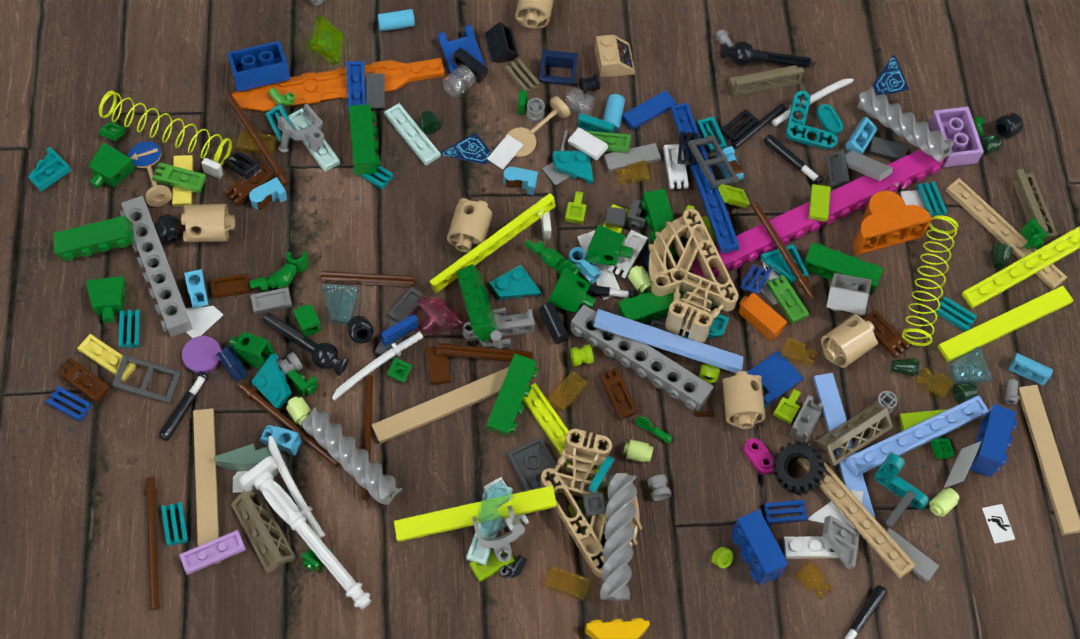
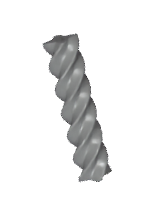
[857,86,955,163]
[301,407,402,505]
[600,473,637,602]

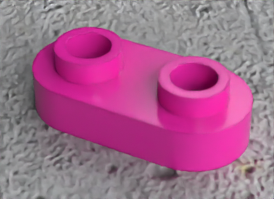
[743,438,775,475]

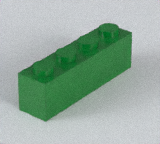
[349,104,380,175]
[640,189,682,262]
[53,215,135,261]
[804,242,883,295]
[456,264,498,342]
[617,290,685,324]
[486,354,539,438]

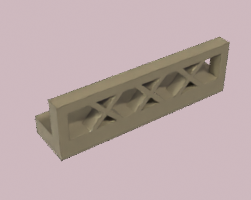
[729,65,804,96]
[1011,169,1058,240]
[815,403,893,466]
[231,490,296,573]

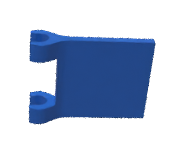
[437,25,486,77]
[746,350,804,408]

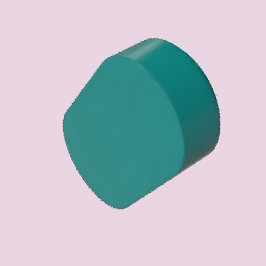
[816,104,844,136]
[588,456,615,494]

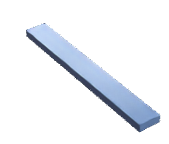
[593,309,744,373]
[813,373,875,518]
[846,395,988,477]

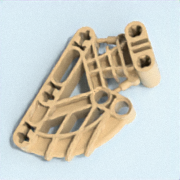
[648,209,739,343]
[540,429,642,577]

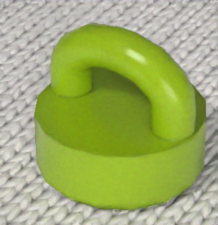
[699,364,720,384]
[711,547,733,568]

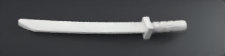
[772,79,854,126]
[332,331,424,401]
[269,436,325,539]

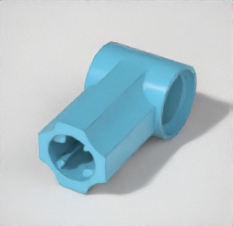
[568,247,602,284]

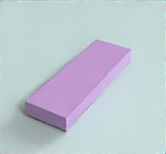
[179,530,246,575]

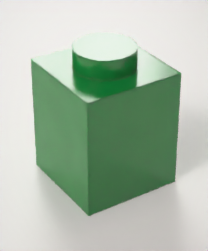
[293,304,322,337]

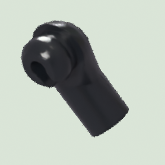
[499,555,528,579]

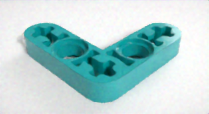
[785,90,838,150]
[874,453,929,509]

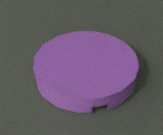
[182,336,221,374]

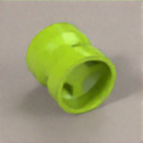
[570,344,594,367]

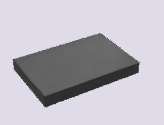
[506,436,562,496]

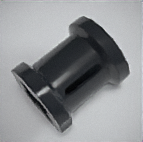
[578,74,601,94]

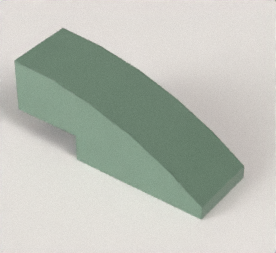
[214,444,272,471]

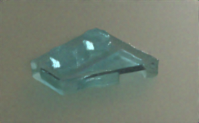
[322,284,359,324]
[949,347,992,383]

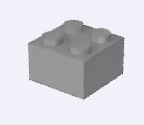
[826,273,872,315]

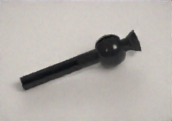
[720,41,811,67]
[263,313,349,376]

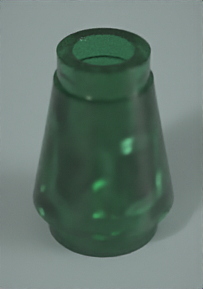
[891,358,919,377]

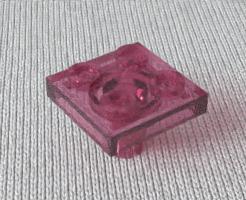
[416,296,462,334]

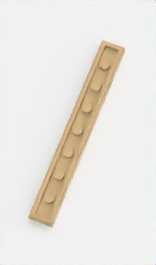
[945,178,1067,290]
[371,367,509,444]
[1018,385,1080,535]
[193,409,220,564]
[795,458,916,579]

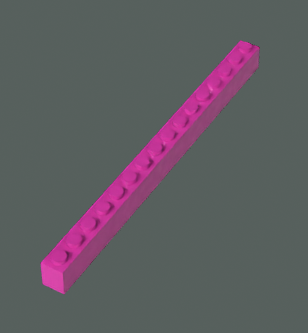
[690,149,944,279]

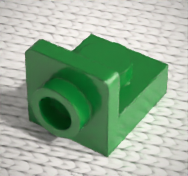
[1020,219,1048,249]
[287,369,319,398]
[301,545,334,573]

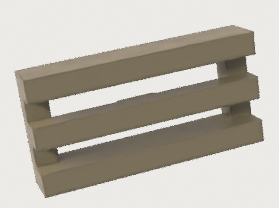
[505,58,540,94]

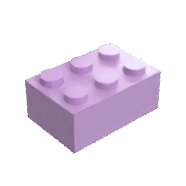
[929,107,984,168]

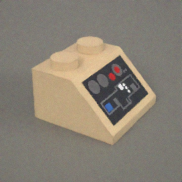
[595,35,635,78]

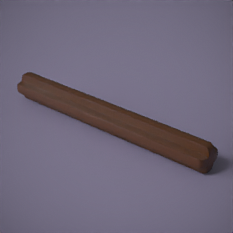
[320,271,415,287]
[436,343,533,361]

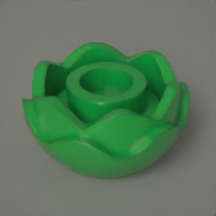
[973,116,984,138]

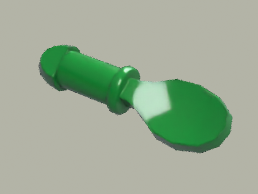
[635,416,672,443]

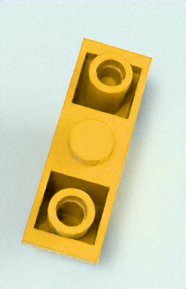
[585,618,650,639]

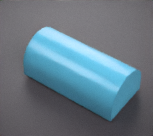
[378,9,415,32]
[603,94,625,133]
[845,116,878,154]
[1008,353,1053,386]

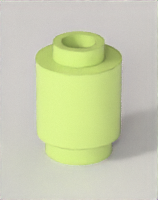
[628,266,652,293]
[286,397,311,427]
[623,440,653,463]
[929,488,959,517]

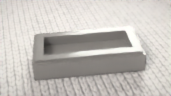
[250,287,292,315]

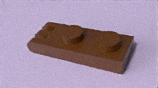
[224,163,276,206]
[863,310,910,359]
[56,358,110,403]
[599,367,638,421]

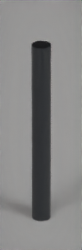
[732,103,785,149]

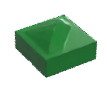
[517,90,529,115]
[99,121,125,142]
[386,357,412,384]
[930,438,955,459]

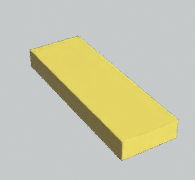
[172,155,193,207]
[77,334,137,381]

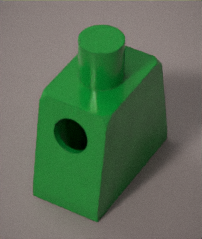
[89,143,135,189]
[586,225,634,266]
[547,267,596,313]
[86,276,127,323]
[229,332,275,370]

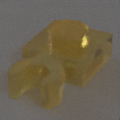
[616,160,650,184]
[781,338,817,366]
[916,367,954,399]
[795,561,833,600]

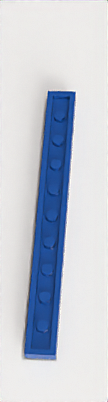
[670,103,739,254]

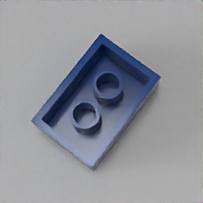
[227,41,291,92]
[969,404,1017,478]
[731,510,788,586]

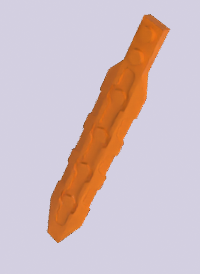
[231,58,444,112]

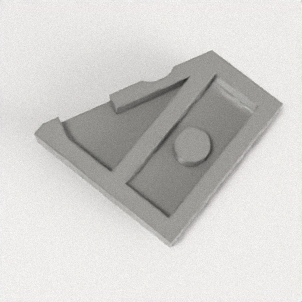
[822,515,860,569]

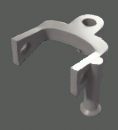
[277,104,324,152]
[463,307,512,349]
[472,505,525,562]

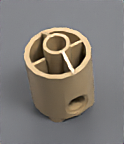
[515,0,554,29]
[447,198,492,253]
[181,204,235,242]
[821,314,878,368]
[722,371,765,429]

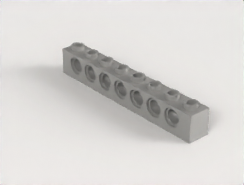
[120,196,193,337]
[570,305,713,411]

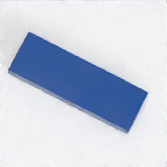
[346,61,366,115]
[622,90,676,130]

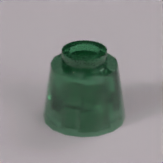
[420,110,442,134]
[979,135,1002,155]
[991,243,1013,267]
[952,382,978,404]

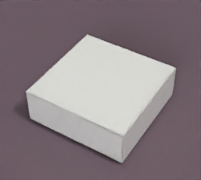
[201,158,223,179]

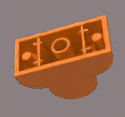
[853,191,932,256]

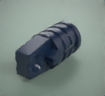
[216,345,248,382]

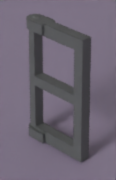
[688,135,740,188]
[112,354,182,404]

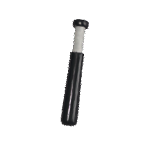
[764,135,824,185]
[586,284,633,298]
[159,371,209,441]
[844,585,887,639]

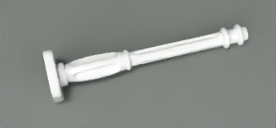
[239,456,371,609]

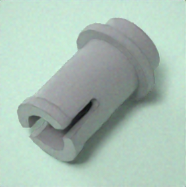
[715,30,734,47]
[1003,379,1019,405]

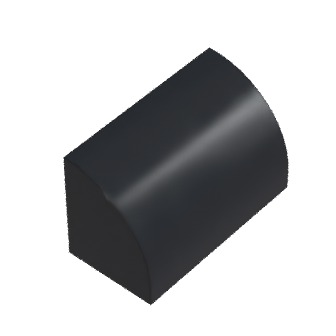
[485,22,519,63]

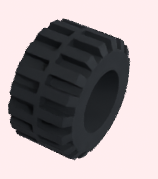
[772,441,826,495]

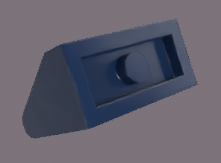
[539,50,578,86]

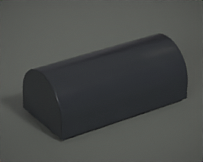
[452,47,489,83]
[539,302,568,344]

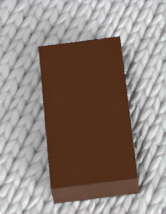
[210,273,251,299]
[426,346,451,385]

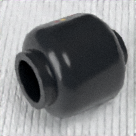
[996,113,1023,138]
[155,214,183,244]
[347,315,374,344]

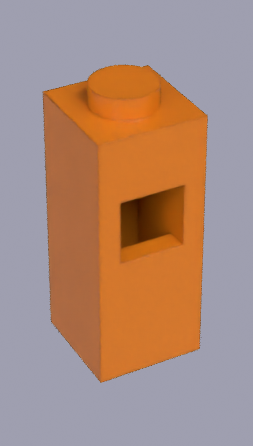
[738,292,787,342]

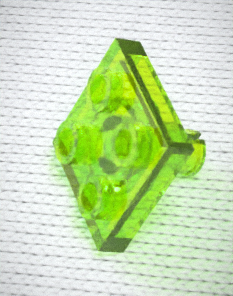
[307,15,343,65]

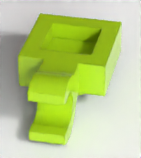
[565,191,586,224]
[773,389,801,424]

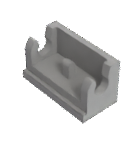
[494,309,535,337]
[788,395,823,443]

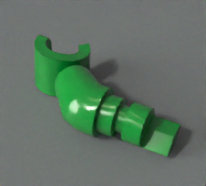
[524,240,582,275]
[249,250,309,291]

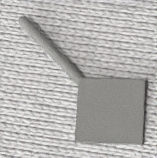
[542,130,570,186]

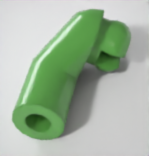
[268,88,295,105]

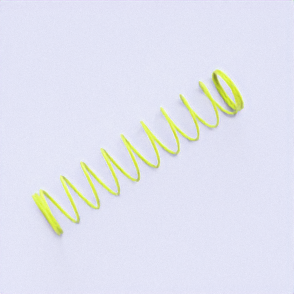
[99,91,232,165]
[902,215,958,346]

